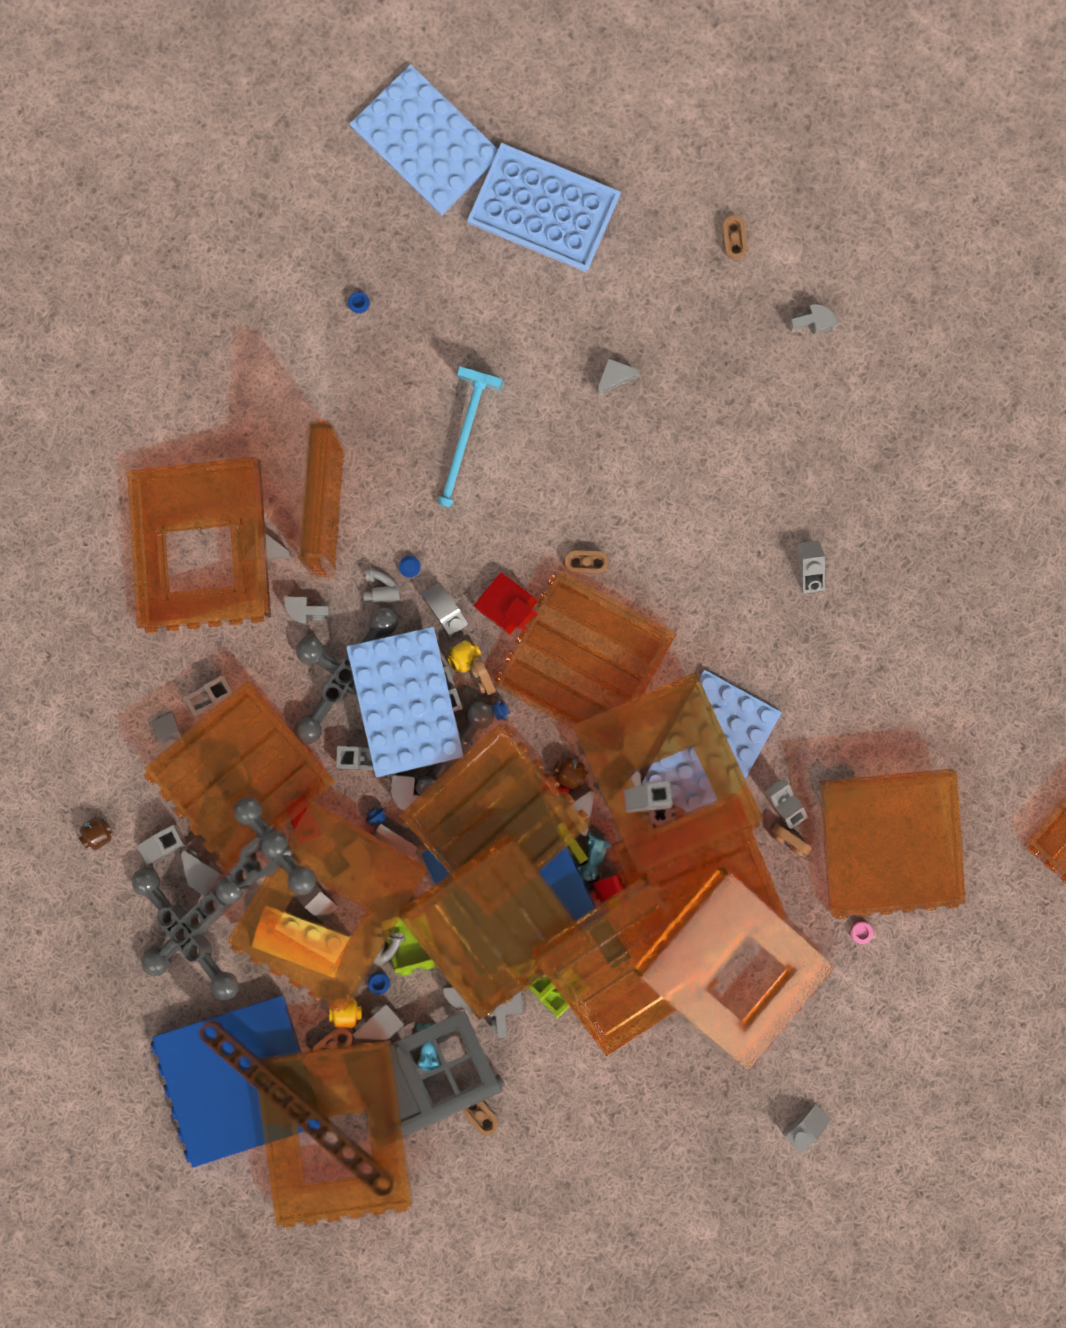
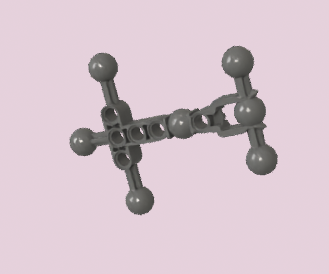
[294,608,494,801]
[132,797,316,1001]

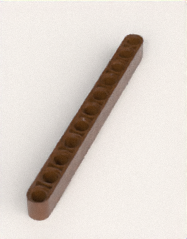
[199,1020,395,1196]

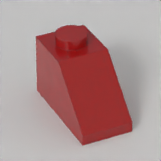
[591,872,628,904]

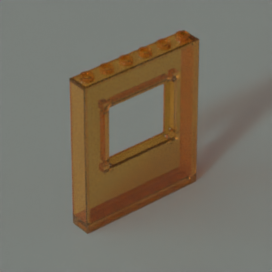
[127,457,271,633]
[573,672,763,877]
[227,800,429,1012]
[632,866,835,1070]
[257,1040,413,1228]

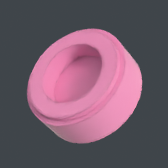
[850,921,873,944]

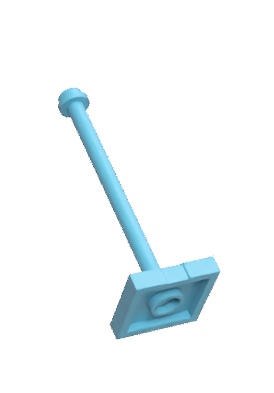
[437,367,504,508]

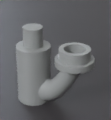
[364,565,400,603]
[369,927,406,964]

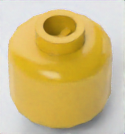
[447,640,481,673]
[329,999,362,1028]

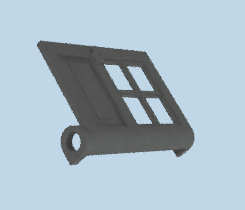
[348,1010,505,1148]

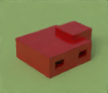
[473,572,538,635]

